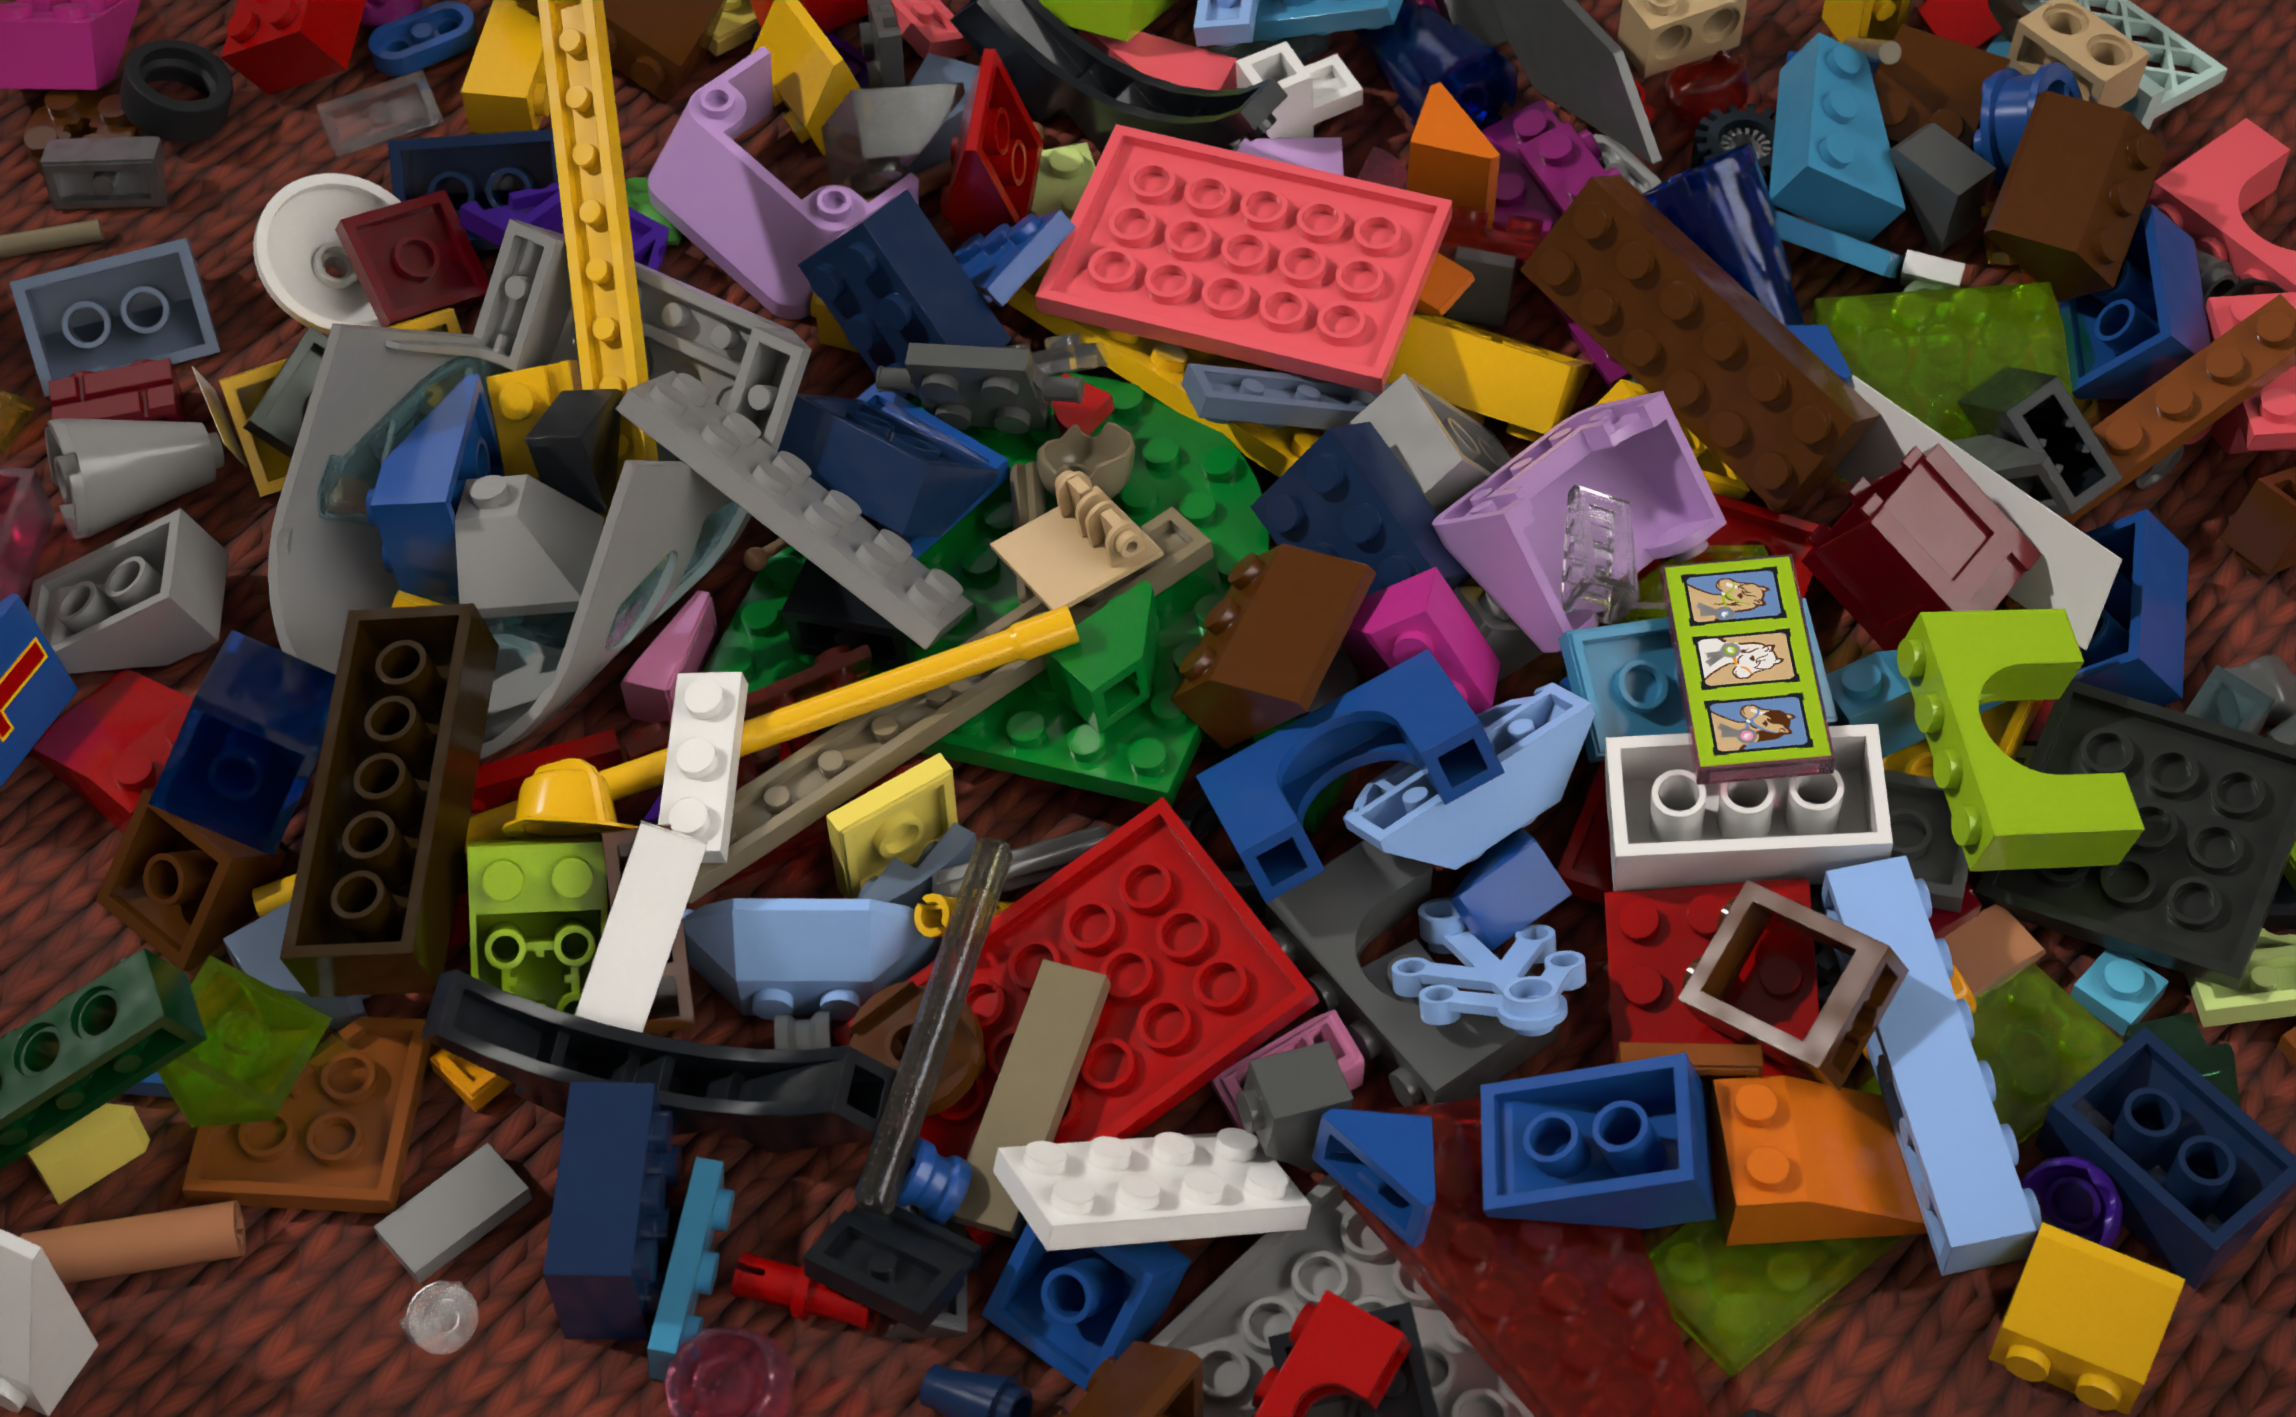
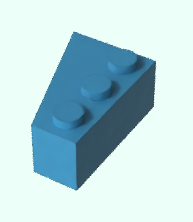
[1768,32,1906,243]

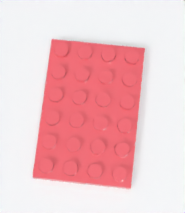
[1035,124,1453,394]

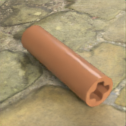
[20,1200,246,1284]

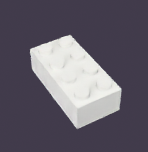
[1604,724,1893,892]

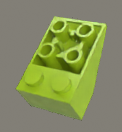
[467,835,608,1015]

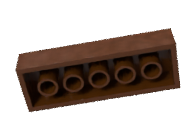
[1520,175,1881,513]

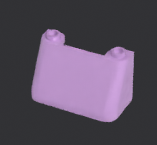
[1432,391,1727,657]

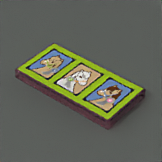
[1660,554,1835,785]

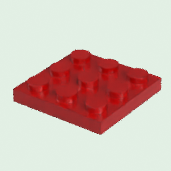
[1604,877,1822,1083]

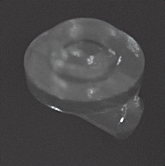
[398,1280,479,1354]

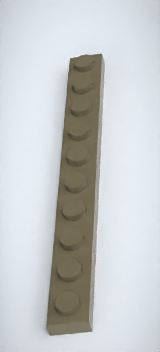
[688,507,1214,904]

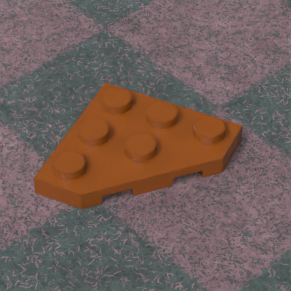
[182,1016,431,1214]

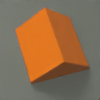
[1407,82,1500,240]

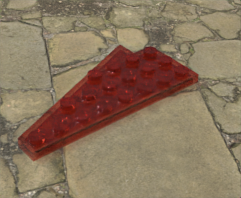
[1340,1098,1711,1417]

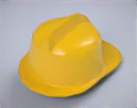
[502,758,639,838]

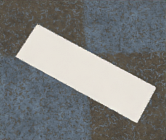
[1834,374,2123,651]

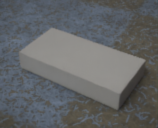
[374,1143,532,1284]

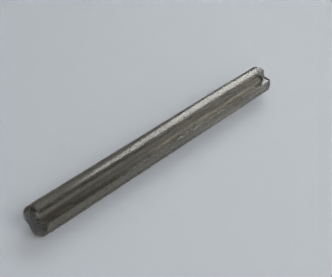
[854,837,1013,1215]

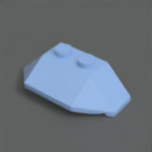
[1343,682,1595,870]
[683,898,948,1021]

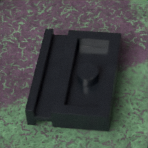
[803,1190,982,1333]

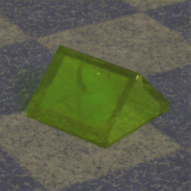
[157,955,333,1128]

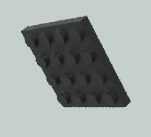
[1975,680,2296,991]

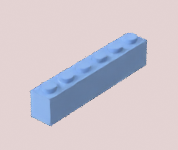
[1819,855,2041,1276]

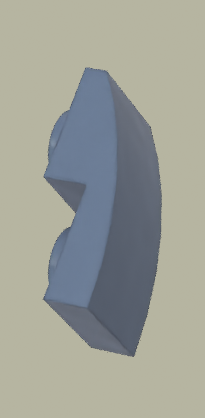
[857,822,979,909]

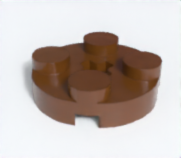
[23,89,142,176]
[849,981,987,1124]

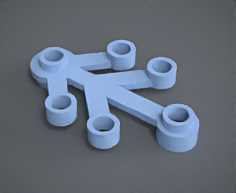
[1391,897,1587,1036]

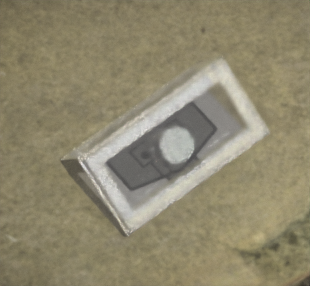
[316,70,443,159]

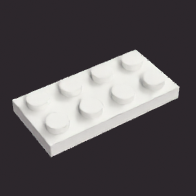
[993,1128,1312,1251]

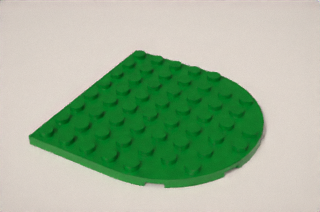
[702,373,1270,807]

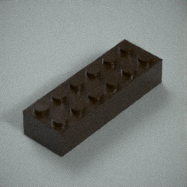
[280,603,499,997]

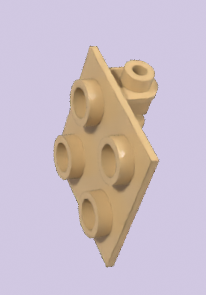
[990,470,1164,611]

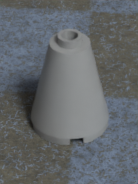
[45,418,225,540]

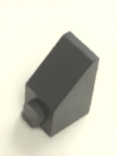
[1237,1041,1354,1174]

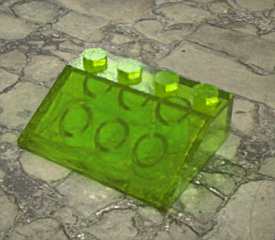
[1809,282,2073,482]

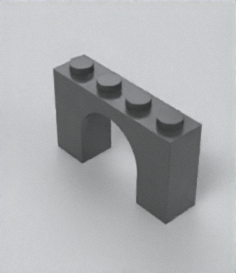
[1265,840,1560,1125]

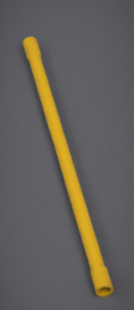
[252,605,1080,918]

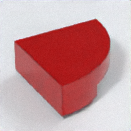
[1052,373,1115,436]

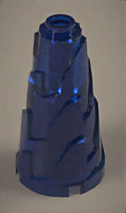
[1352,0,1518,131]
[1642,143,1805,325]

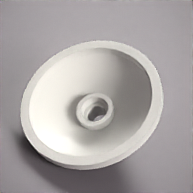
[253,173,401,335]

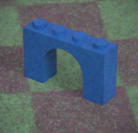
[1196,649,1505,903]

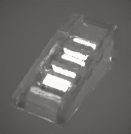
[1561,484,1640,625]

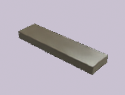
[951,959,1112,1240]

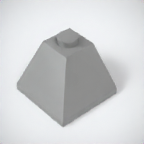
[454,474,606,619]

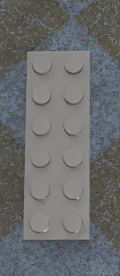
[615,371,973,650]

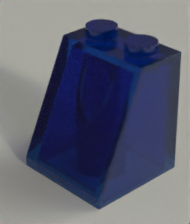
[148,629,336,856]

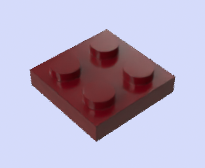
[335,190,490,327]

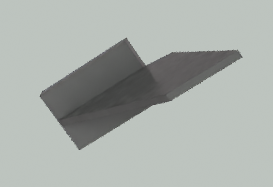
[1435,0,1662,164]

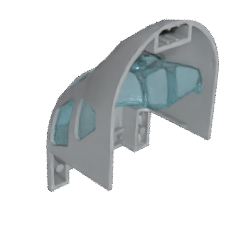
[268,219,812,760]

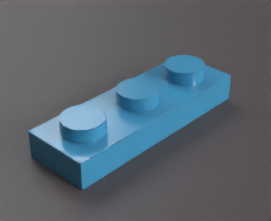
[647,1157,735,1384]

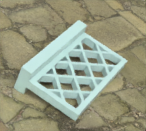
[1988,0,2228,130]

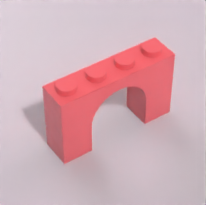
[2146,118,2296,295]

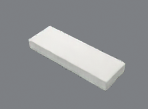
[575,820,707,1033]

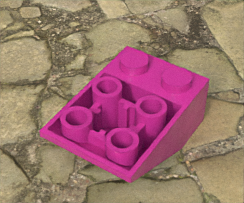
[0,0,141,90]

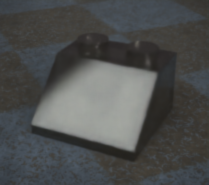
[821,83,965,200]

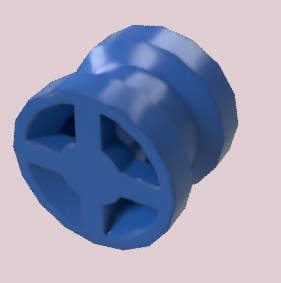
[885,1137,972,1225]

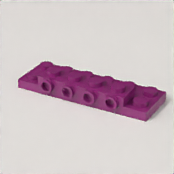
[1481,98,1631,391]

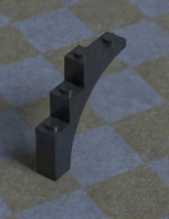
[950,0,1288,154]
[421,970,899,1154]

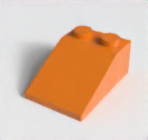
[1708,1075,1928,1246]

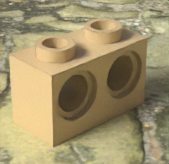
[1617,0,1747,78]
[2007,0,2150,108]

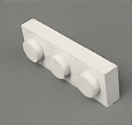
[658,672,748,863]

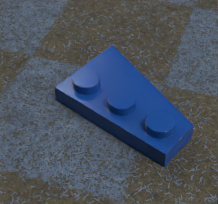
[954,209,1076,307]

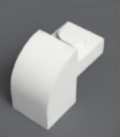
[1236,41,1363,139]

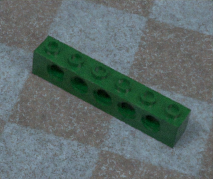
[0,948,207,1170]

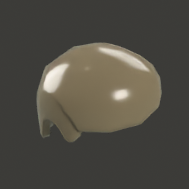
[1036,422,1135,499]

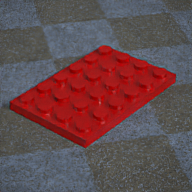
[832,797,1320,1247]

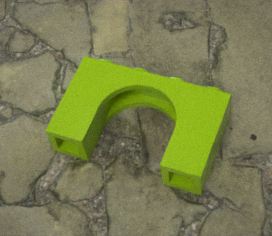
[1897,608,2145,872]

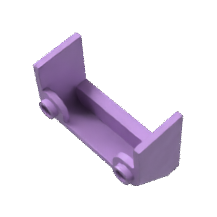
[648,46,919,320]

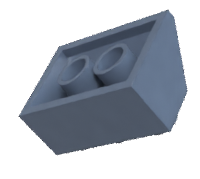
[9,238,221,397]

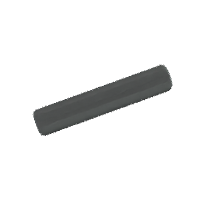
[931,825,1109,897]

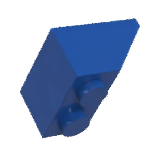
[981,1223,1192,1391]

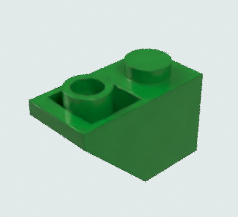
[1044,579,1160,733]

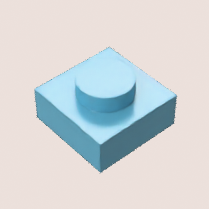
[2069,948,2169,1038]

